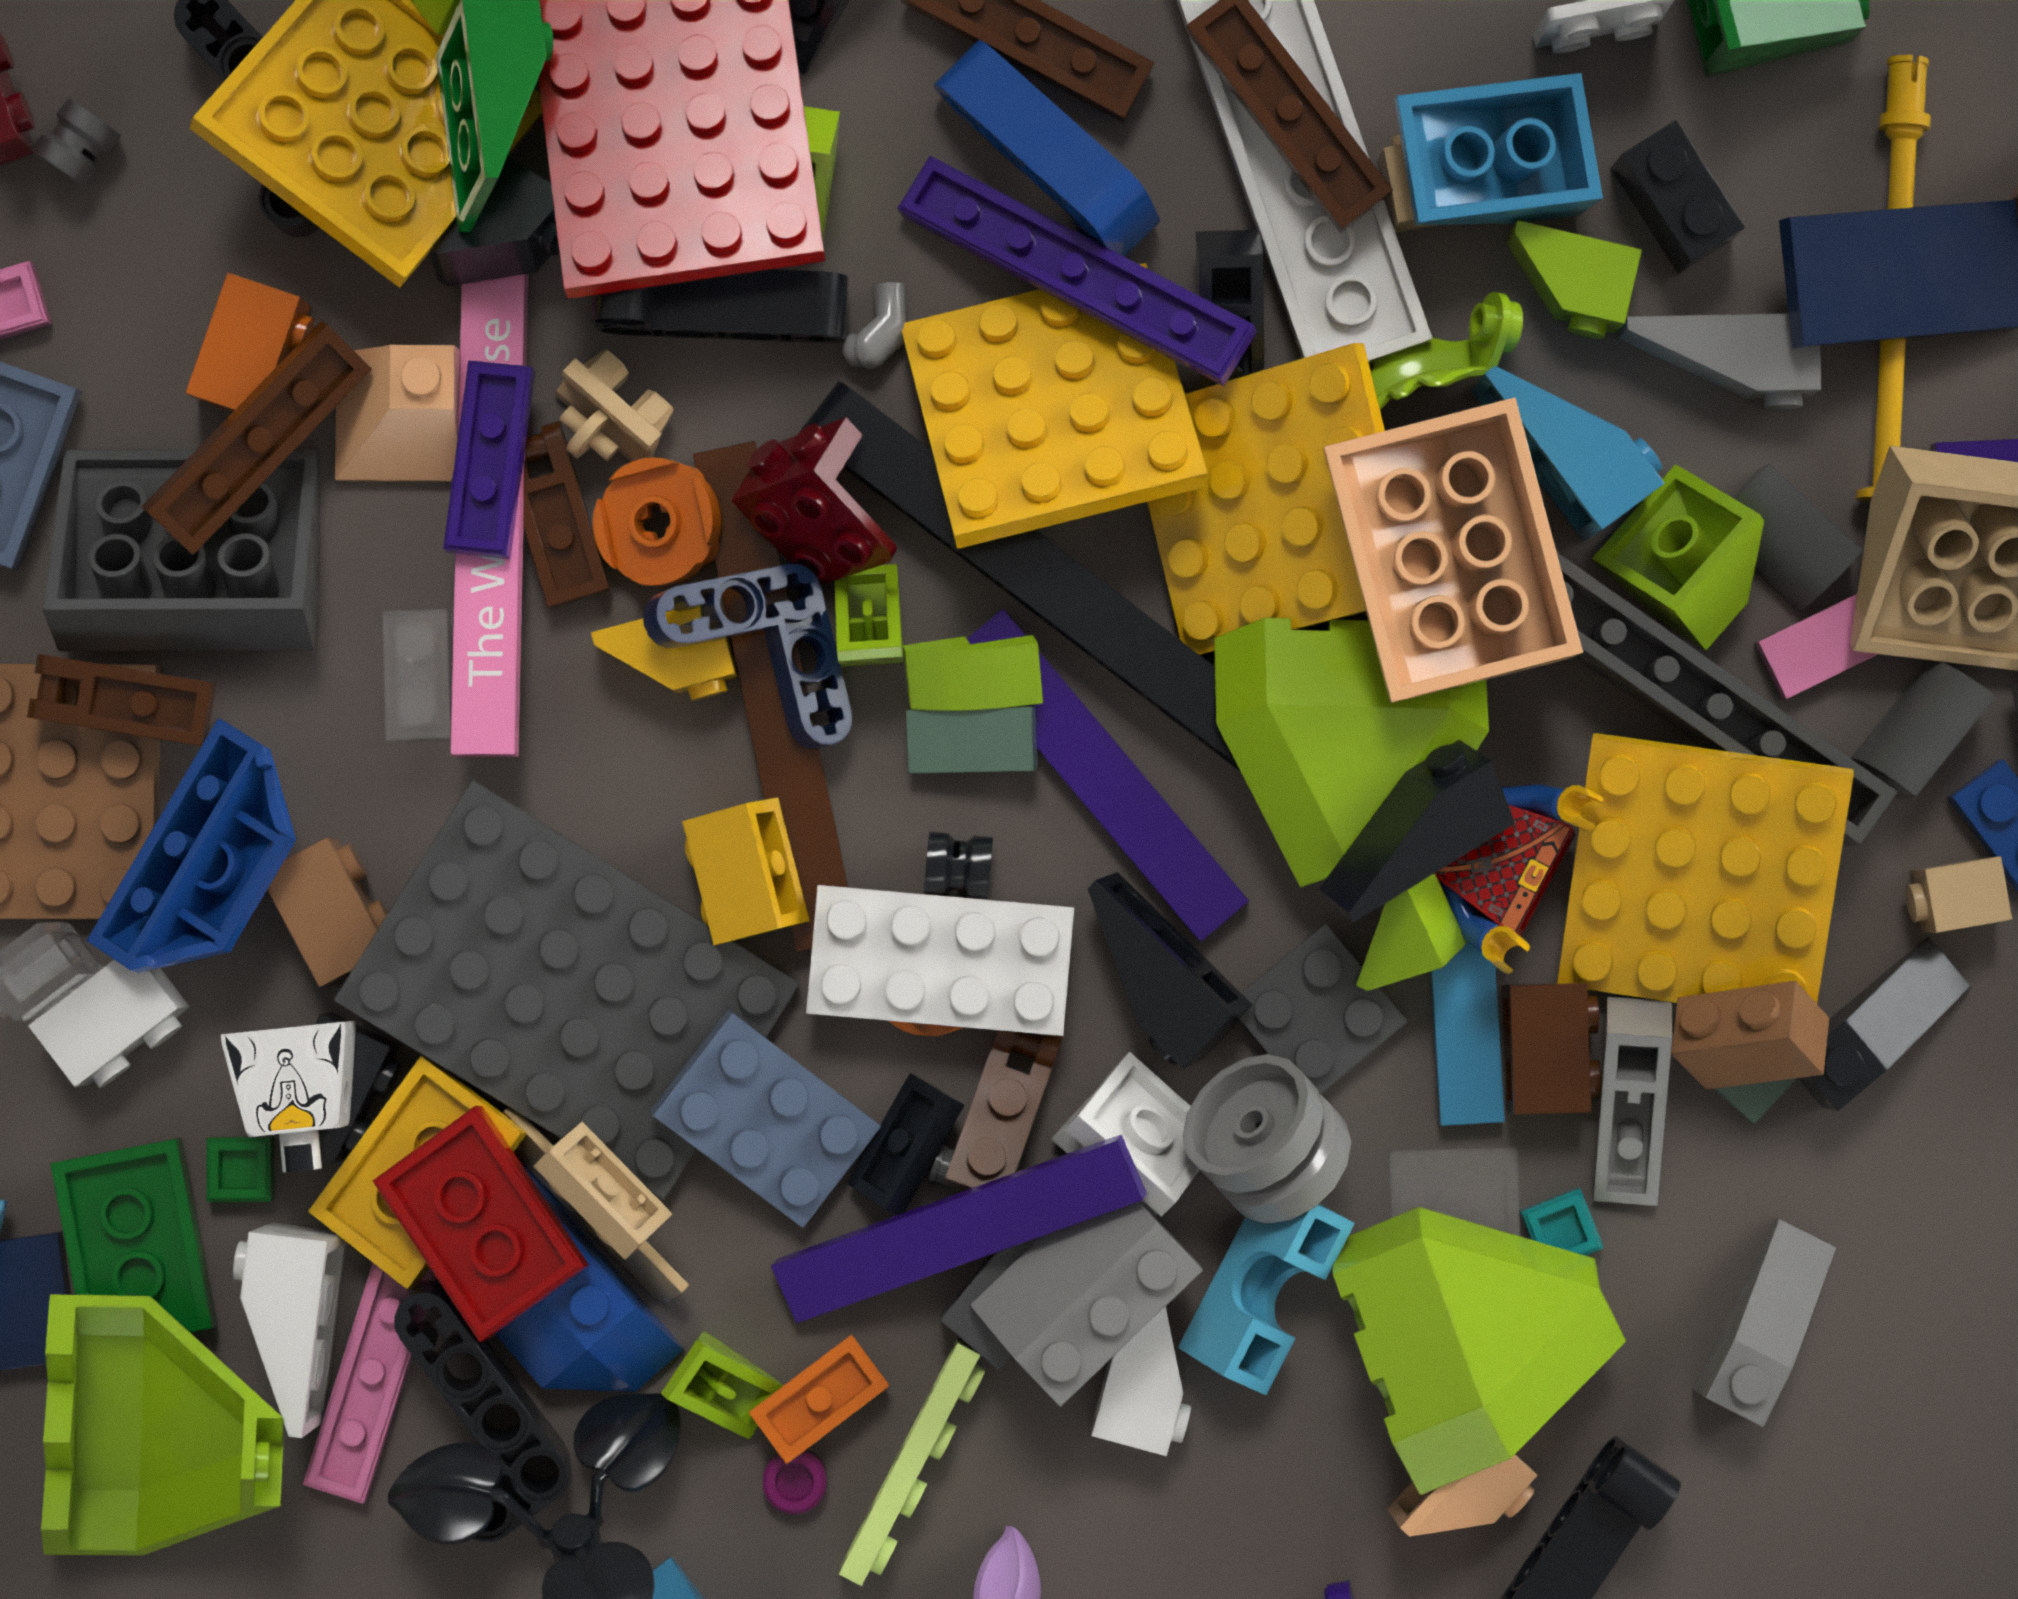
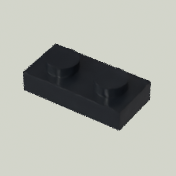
[847,1073,964,1215]

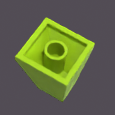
[1592,464,1764,651]

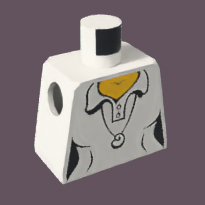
[221,1021,356,1172]

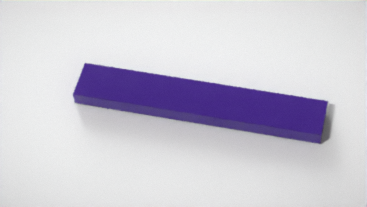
[897,156,1257,386]
[967,609,1249,942]
[771,1134,1147,1324]

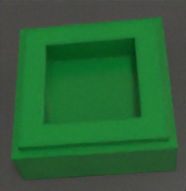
[206,1136,274,1202]

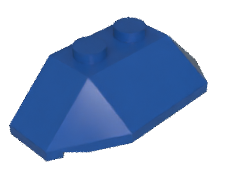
[87,718,296,973]
[496,1157,684,1392]

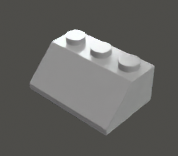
[970,1201,1203,1407]

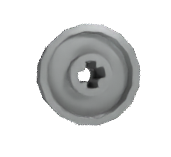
[1182,1054,1352,1224]

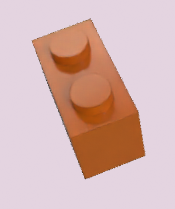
[186,272,314,413]

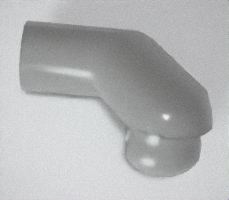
[842,282,906,369]

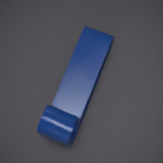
[933,40,1160,257]

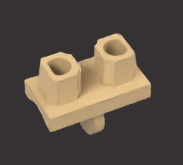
[555,349,674,462]

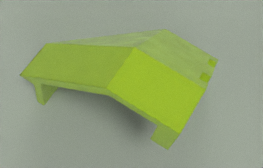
[1214,618,1489,888]
[1332,1207,1626,1495]
[41,1294,284,1556]

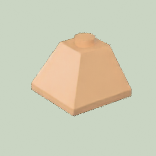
[335,345,460,482]
[1387,1454,1538,1537]

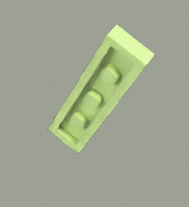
[839,1337,986,1586]

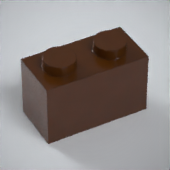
[1502,983,1601,1115]

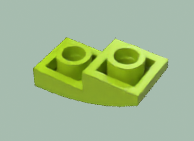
[903,635,1043,711]

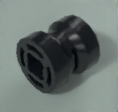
[924,831,993,900]

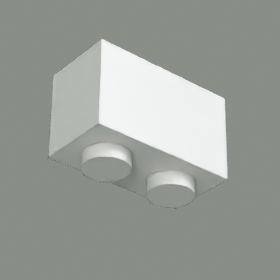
[28,960,190,1088]

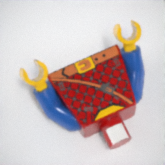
[1435,784,1604,974]

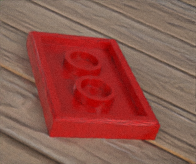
[372,1105,590,1342]

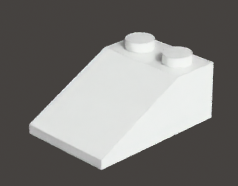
[233,1222,347,1438]

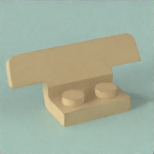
[503,1107,689,1303]

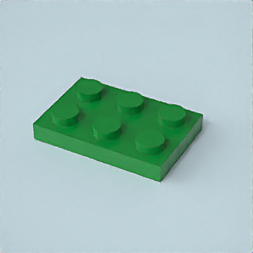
[50,1137,217,1332]

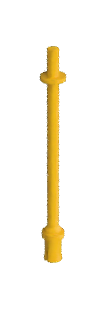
[1855,55,1931,503]

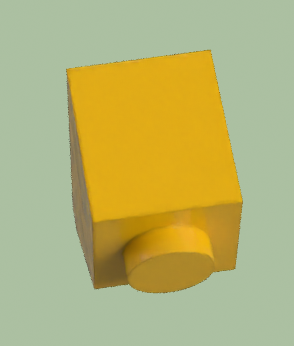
[591,606,739,701]

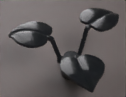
[387,1393,681,1599]

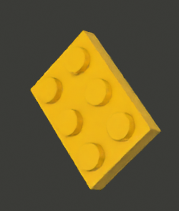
[308,1056,527,1289]

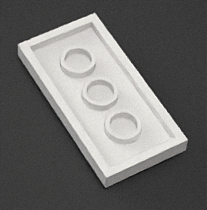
[806,885,1074,1036]

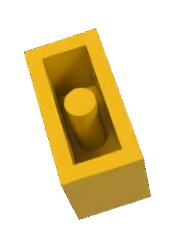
[682,797,810,945]

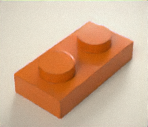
[748,1334,890,1465]

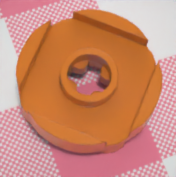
[592,457,721,586]

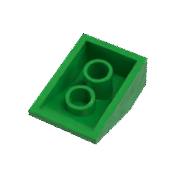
[436,0,553,232]

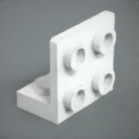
[1533,0,1675,54]

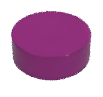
[762,1449,827,1514]

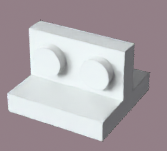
[1051,1051,1199,1217]

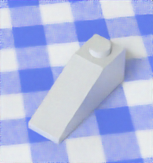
[1090,1306,1191,1456]

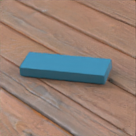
[1430,943,1505,1126]

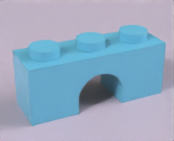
[1178,1203,1355,1395]

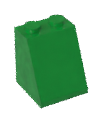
[1686,0,1870,77]

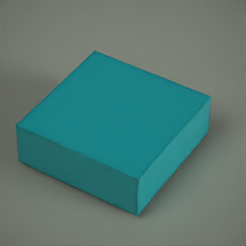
[1518,1187,1604,1255]

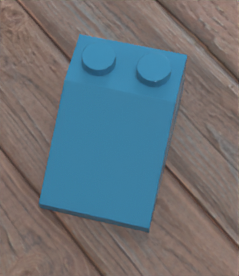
[1394,73,1603,225]
[1470,366,1665,542]

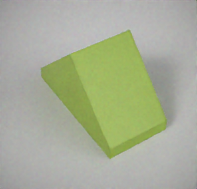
[834,564,904,667]
[1356,873,1467,991]
[661,1330,784,1440]

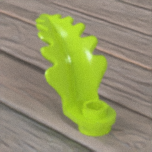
[1371,292,1523,410]

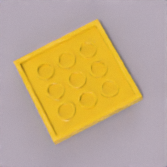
[189,0,543,288]
[902,263,1209,549]
[1147,343,1385,656]
[1557,733,1854,1004]

